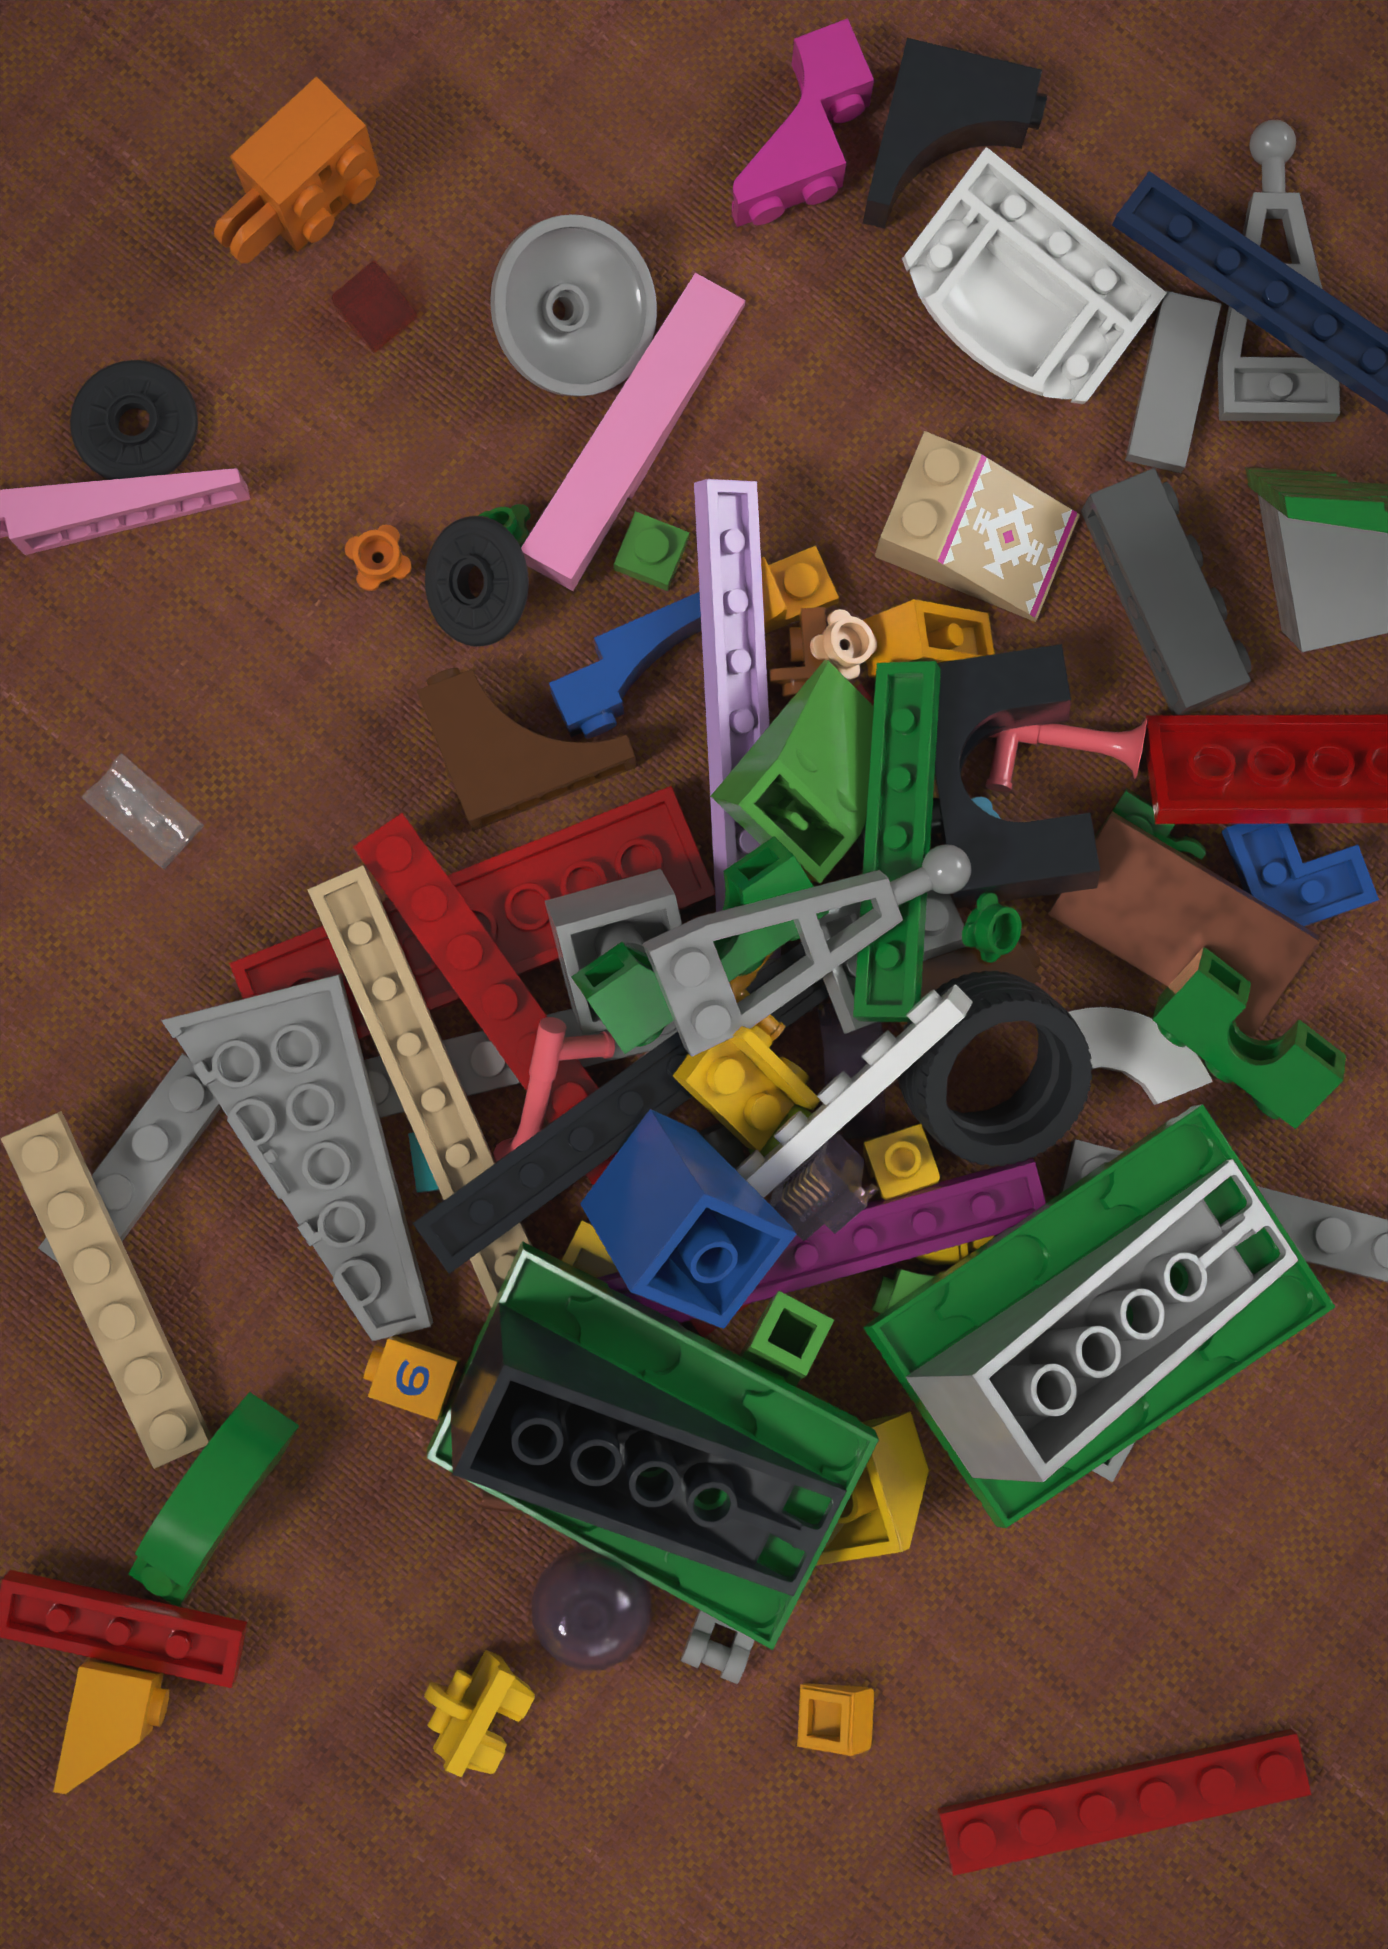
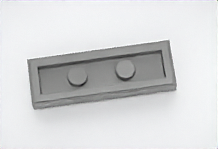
[1125,291,1221,473]

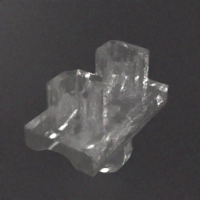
[81,753,204,870]

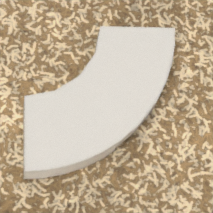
[1069,1007,1213,1105]

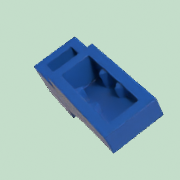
[549,591,702,738]

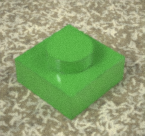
[614,511,689,591]

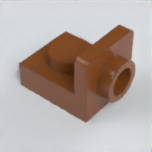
[768,607,826,700]

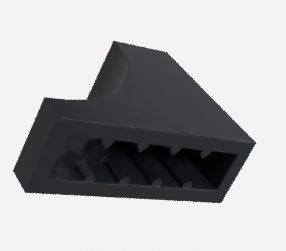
[863,38,1048,229]

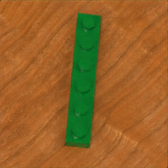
[853,661,941,1022]

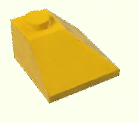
[816,1411,929,1566]

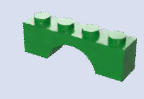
[571,836,829,1054]

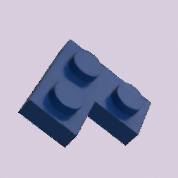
[1222,824,1379,927]

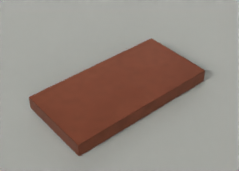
[1048,811,1319,1037]

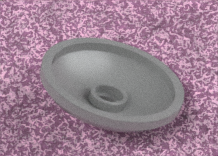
[490,214,657,397]

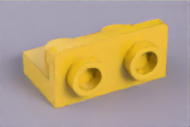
[673,1025,821,1152]

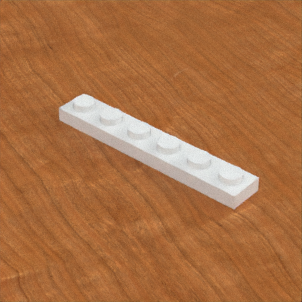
[735,984,972,1198]

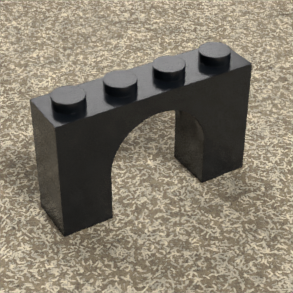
[931,644,1100,908]

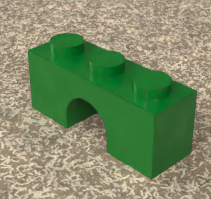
[1152,947,1346,1129]

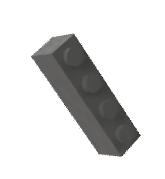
[1081,468,1251,715]

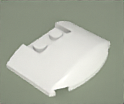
[902,147,1167,404]

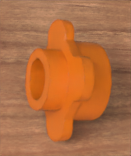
[345,525,412,591]

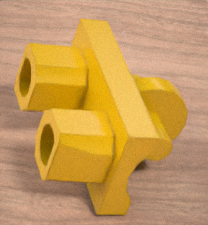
[424,1650,535,1777]

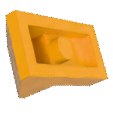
[761,545,839,634]

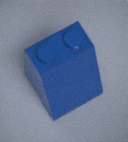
[580,1109,797,1329]

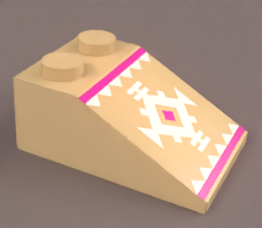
[875,431,1080,622]

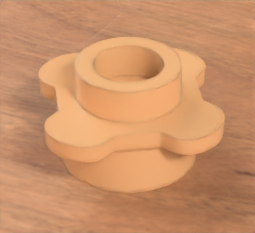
[810,609,877,681]

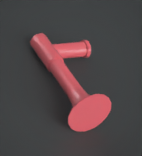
[985,718,1147,792]
[493,1017,615,1162]

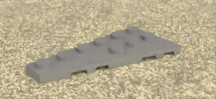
[161,974,433,1341]

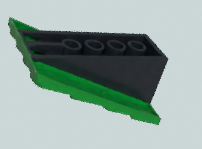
[427,1241,879,1650]

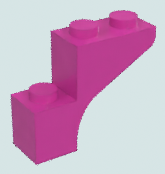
[732,18,874,227]

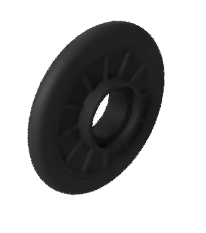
[70,360,198,480]
[425,516,529,647]

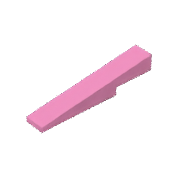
[521,273,745,591]
[0,468,250,555]

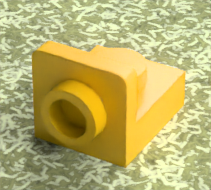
[862,1124,940,1200]

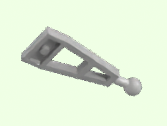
[1218,120,1340,422]
[642,844,971,1057]

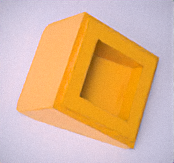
[797,1683,874,1756]

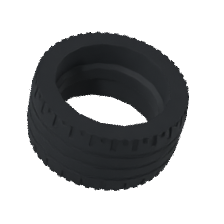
[897,970,1092,1166]

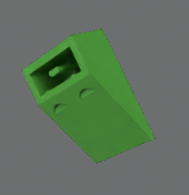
[710,660,874,883]

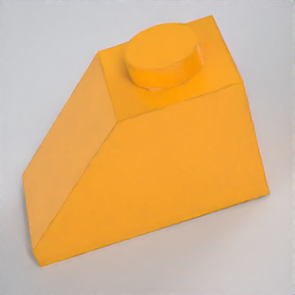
[863,599,995,678]
[53,1658,169,1794]

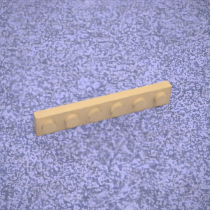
[1,1111,212,1469]

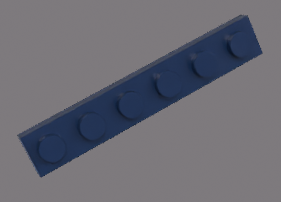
[1112,171,1388,415]

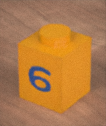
[363,1336,462,1421]

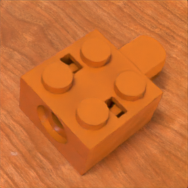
[214,76,380,264]

